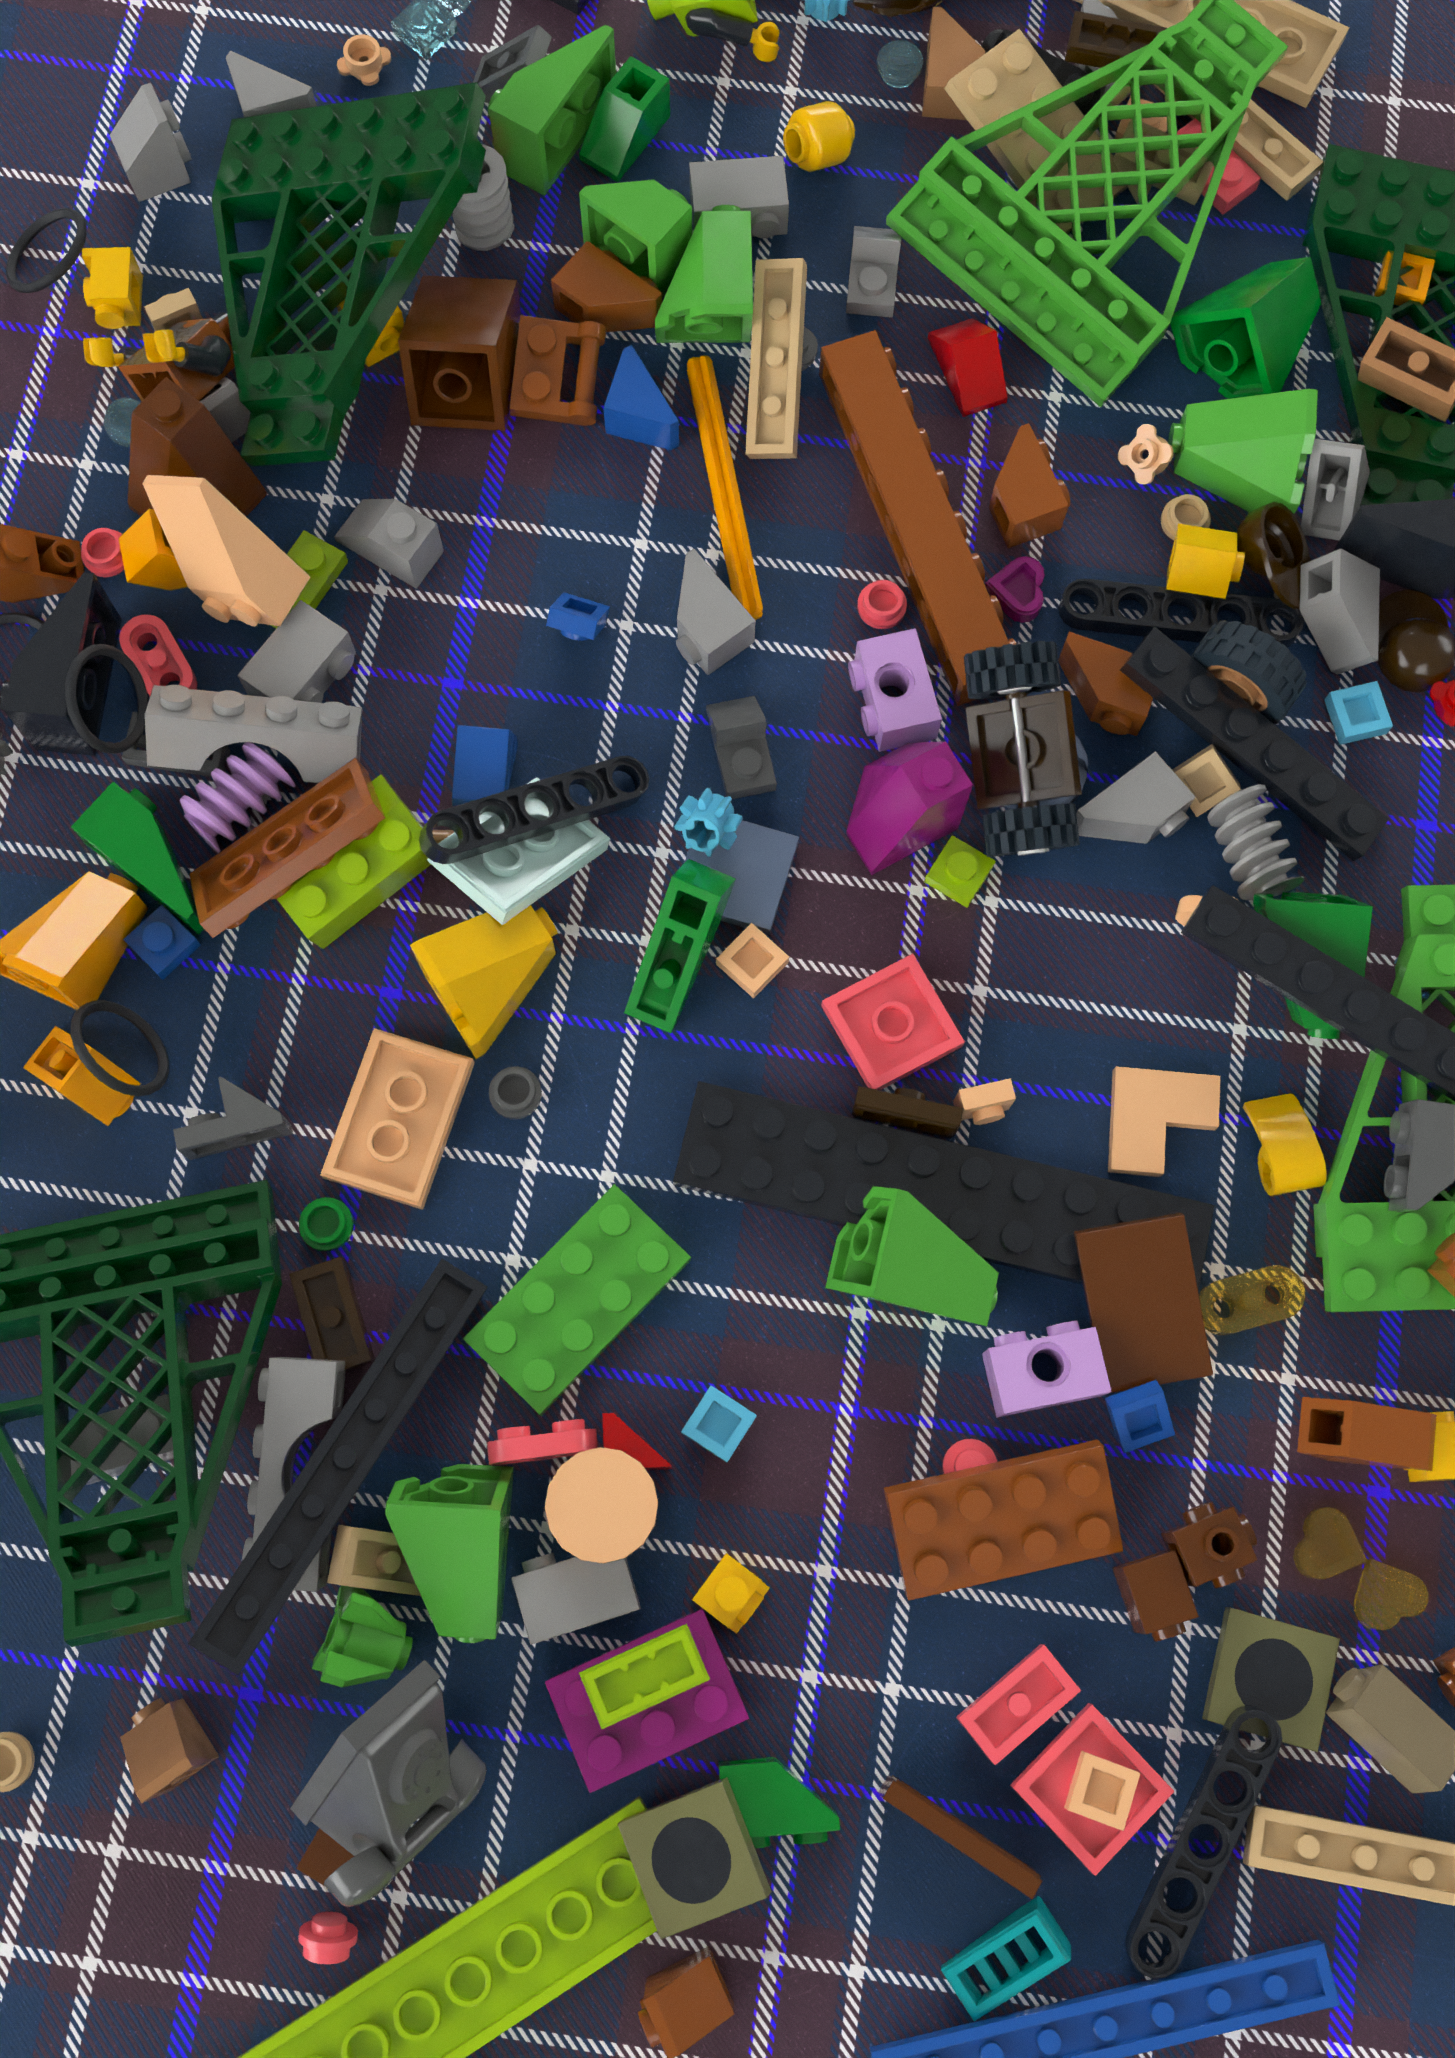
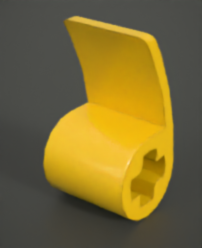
[1243,1094,1327,1196]

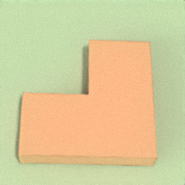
[1108,1066,1220,1177]

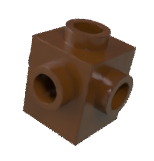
[1161,1501,1258,1588]

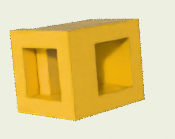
[82,247,143,329]
[692,1553,770,1634]

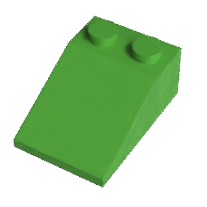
[488,25,616,196]

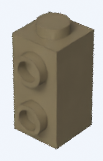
[1326,1664,1455,1794]

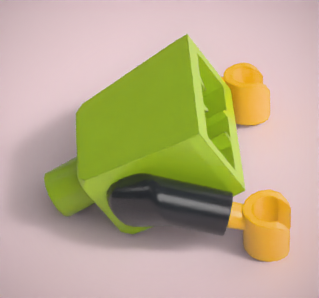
[647,0,780,62]

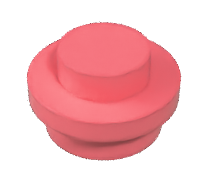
[81,528,124,577]
[857,580,907,629]
[942,1439,997,1474]
[298,1912,358,1964]

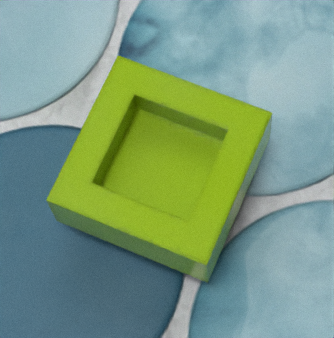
[924,835,996,908]

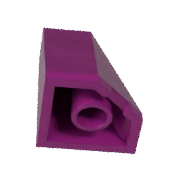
[846,741,973,875]

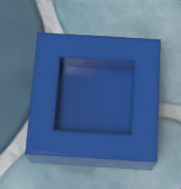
[546,592,610,641]
[123,905,201,980]
[1105,1380,1175,1453]

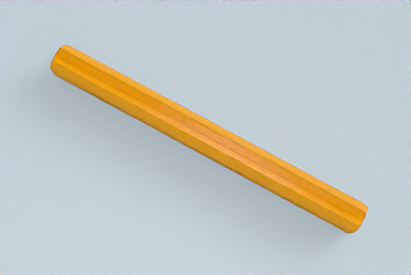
[687,355,763,620]

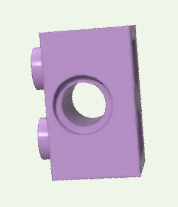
[848,628,942,752]
[982,1321,1111,1418]

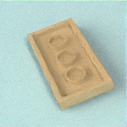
[944,29,1128,234]

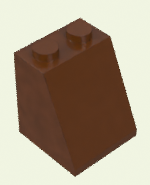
[398,275,521,431]

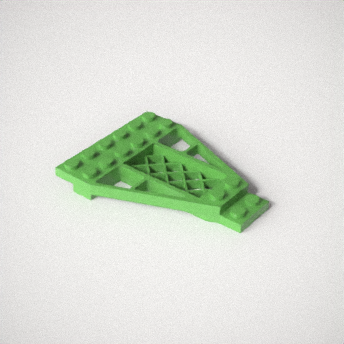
[886,0,1288,407]
[1313,885,1455,1312]

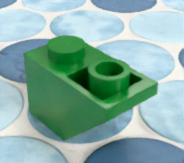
[579,56,670,182]
[718,1757,840,1849]

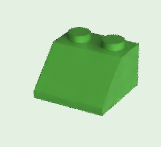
[579,179,692,298]

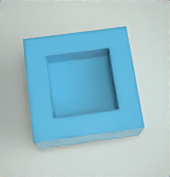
[1324,681,1393,745]
[681,1386,757,1463]

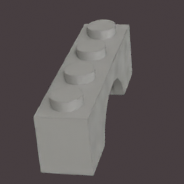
[145,685,362,783]
[242,1357,346,1592]

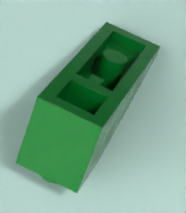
[71,782,204,935]
[624,859,736,1033]

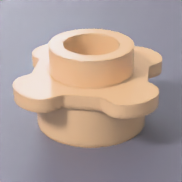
[337,34,391,86]
[1118,424,1173,485]

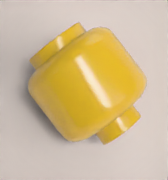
[783,101,855,172]

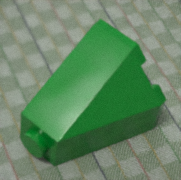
[1170,257,1321,399]
[1253,892,1373,1039]

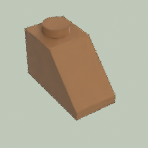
[922,7,985,120]
[120,1697,219,1803]

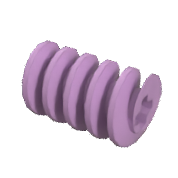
[180,742,296,853]

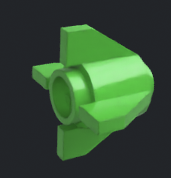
[312,1586,413,1688]

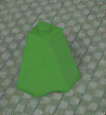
[655,205,753,343]
[1168,389,1318,514]
[825,1186,999,1326]
[385,1464,514,1643]

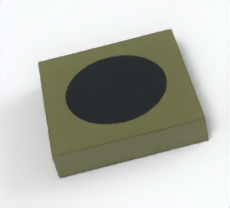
[1202,1607,1340,1752]
[618,1777,772,1939]

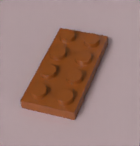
[189,757,385,938]
[884,1439,1123,1601]

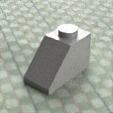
[334,499,444,589]
[676,548,756,675]
[1076,751,1196,844]

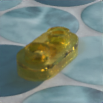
[1199,1265,1305,1336]

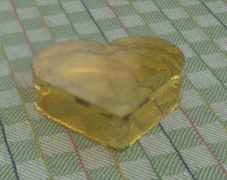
[1294,1507,1368,1580]
[1354,1559,1429,1630]

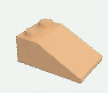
[142,475,310,627]

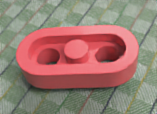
[119,615,197,697]
[487,1419,598,1465]

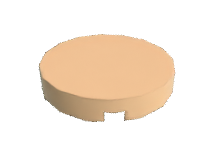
[545,1447,658,1564]

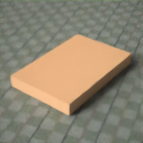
[320,1028,475,1210]

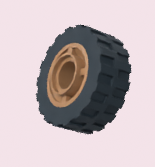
[1191,620,1307,724]

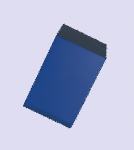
[604,345,679,450]
[452,725,518,806]

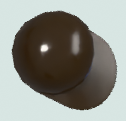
[1237,501,1311,609]
[1377,590,1455,693]

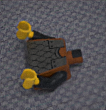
[83,312,235,401]

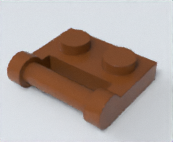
[510,315,607,426]

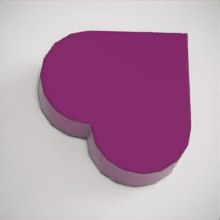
[985,556,1045,623]

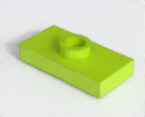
[579,1623,710,1729]

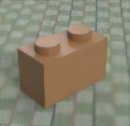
[1357,317,1455,422]

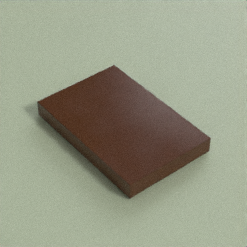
[1074,1212,1213,1393]

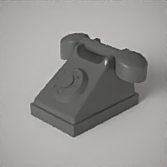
[290,1660,487,1907]

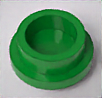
[299,1197,354,1252]

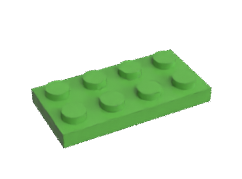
[463,1184,691,1416]

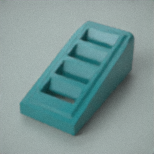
[941,1896,1071,2021]

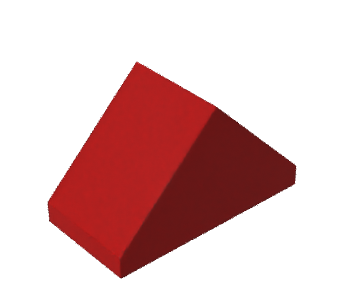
[927,318,1008,417]

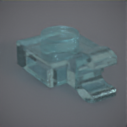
[391,0,470,61]

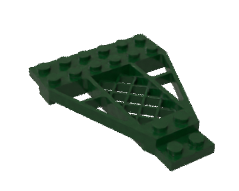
[211,82,486,466]
[1302,144,1455,506]
[0,1180,282,1647]

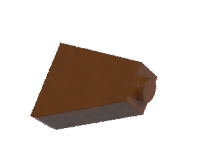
[128,377,267,517]

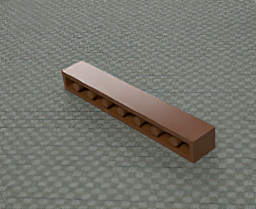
[819,330,1017,706]

